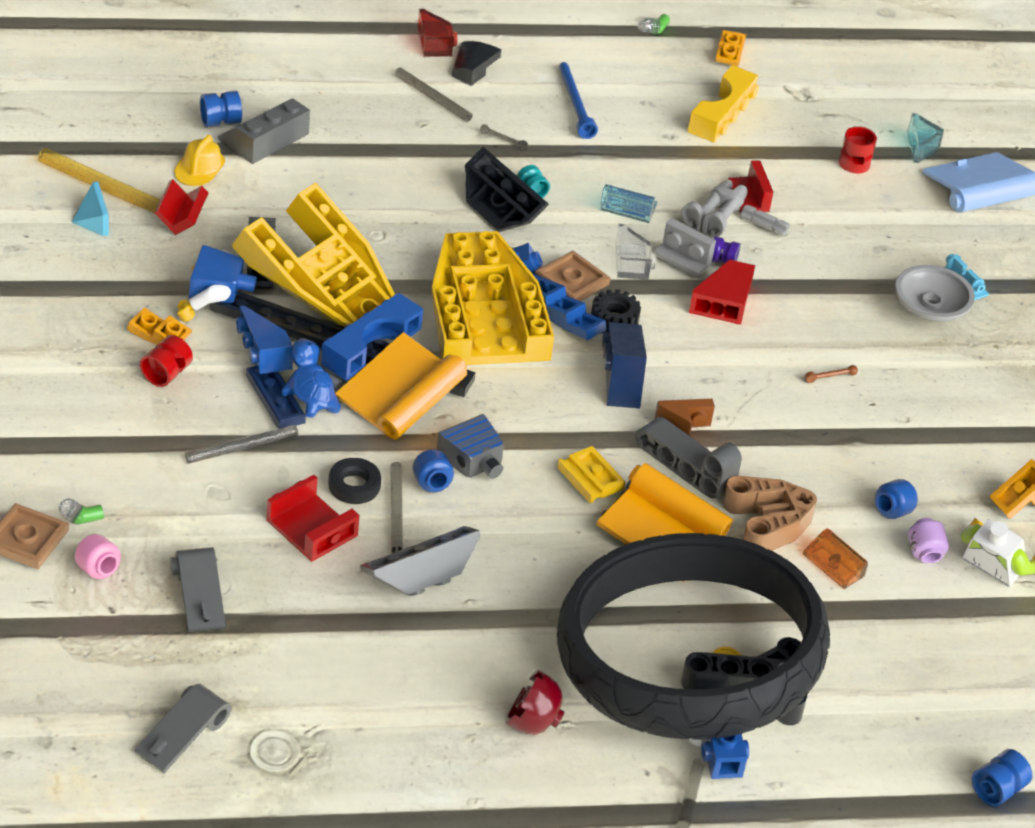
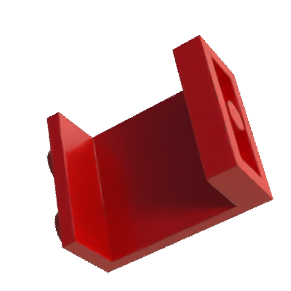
[266,475,360,562]

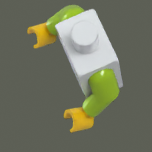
[961,518,1035,588]

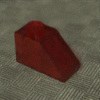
[417,9,458,57]

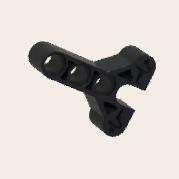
[681,637,808,726]

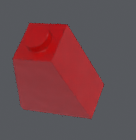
[689,260,756,325]

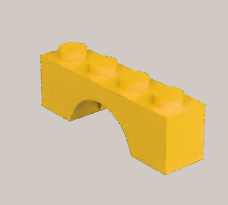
[688,65,759,143]

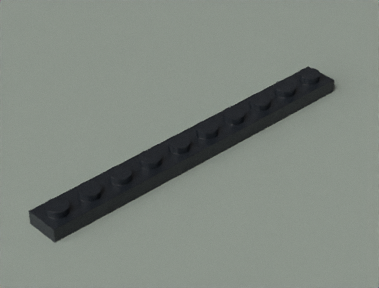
[210,291,476,397]

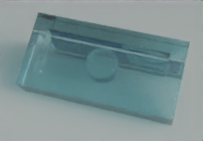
[600,184,658,223]

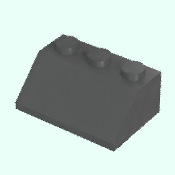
[218,98,310,164]

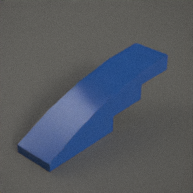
[532,273,606,340]

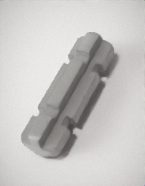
[741,205,790,236]

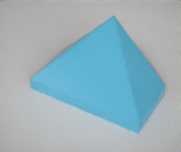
[72,181,109,236]

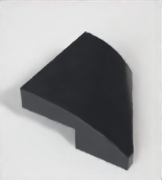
[452,41,502,86]

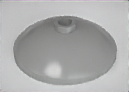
[895,265,975,322]

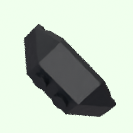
[465,147,549,232]

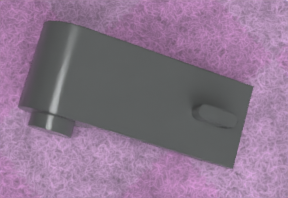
[170,547,226,632]
[135,683,231,774]

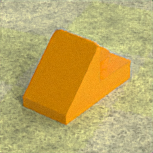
[989,459,1035,519]

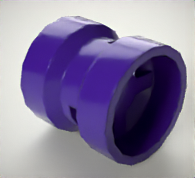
[712,236,741,264]

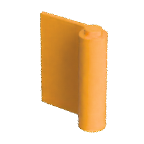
[335,332,467,440]
[596,463,733,582]

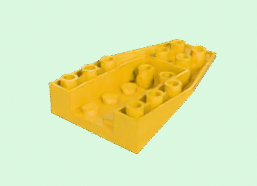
[431,231,554,365]

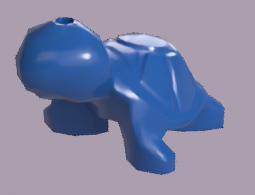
[281,338,341,418]

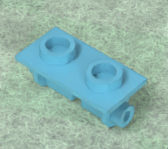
[944,254,989,300]

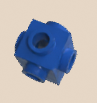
[701,734,749,779]

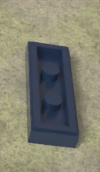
[246,366,306,430]

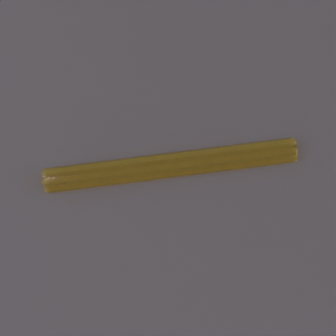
[38,148,161,214]

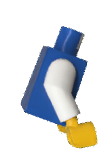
[177,245,257,322]

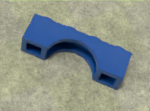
[321,293,423,381]

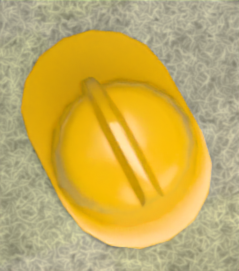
[174,135,225,186]

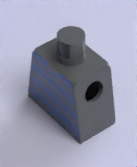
[437,414,504,479]

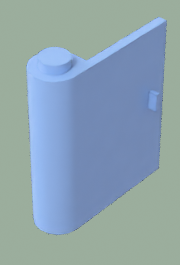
[923,152,1035,213]

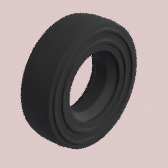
[328,458,381,504]

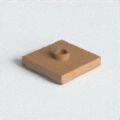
[535,250,611,301]
[0,503,69,570]

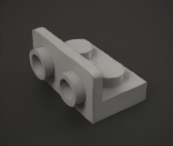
[654,218,716,277]

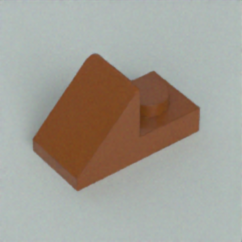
[654,398,715,436]

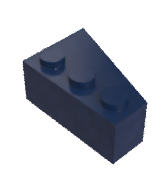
[602,322,647,409]

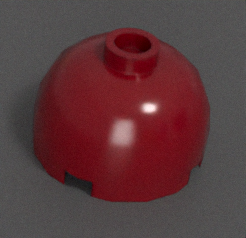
[505,669,565,735]

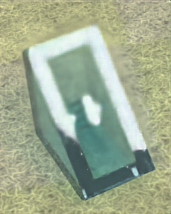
[907,113,944,163]

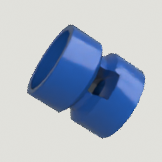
[200,90,242,127]
[971,749,1033,807]

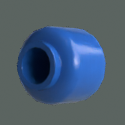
[412,449,454,493]
[875,479,918,519]

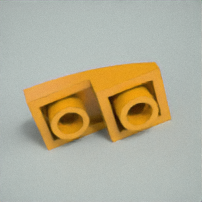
[715,30,746,66]
[127,307,192,345]

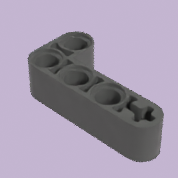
[635,417,742,499]

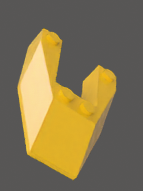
[231,183,395,327]

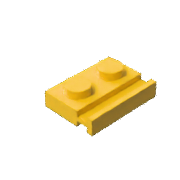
[557,446,626,504]

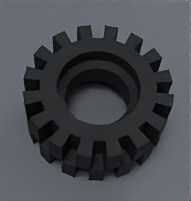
[591,289,641,334]

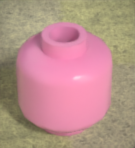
[75,534,121,579]

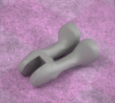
[681,179,747,238]

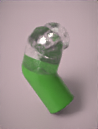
[638,14,670,35]
[59,498,104,525]

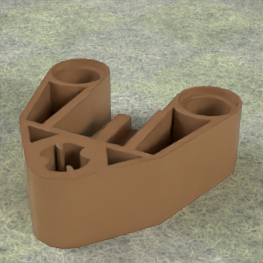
[723,476,817,551]

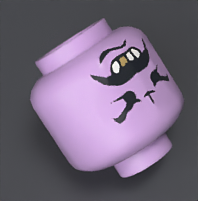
[908,518,949,563]

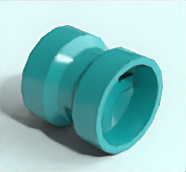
[517,165,550,198]

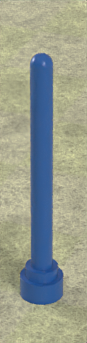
[559,62,598,139]

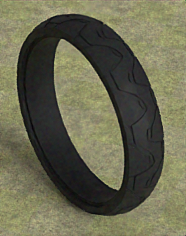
[557,533,830,740]

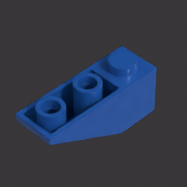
[236,306,293,374]

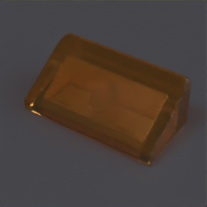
[803,528,868,589]

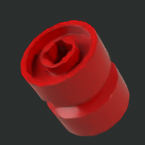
[839,126,877,174]
[140,335,193,387]

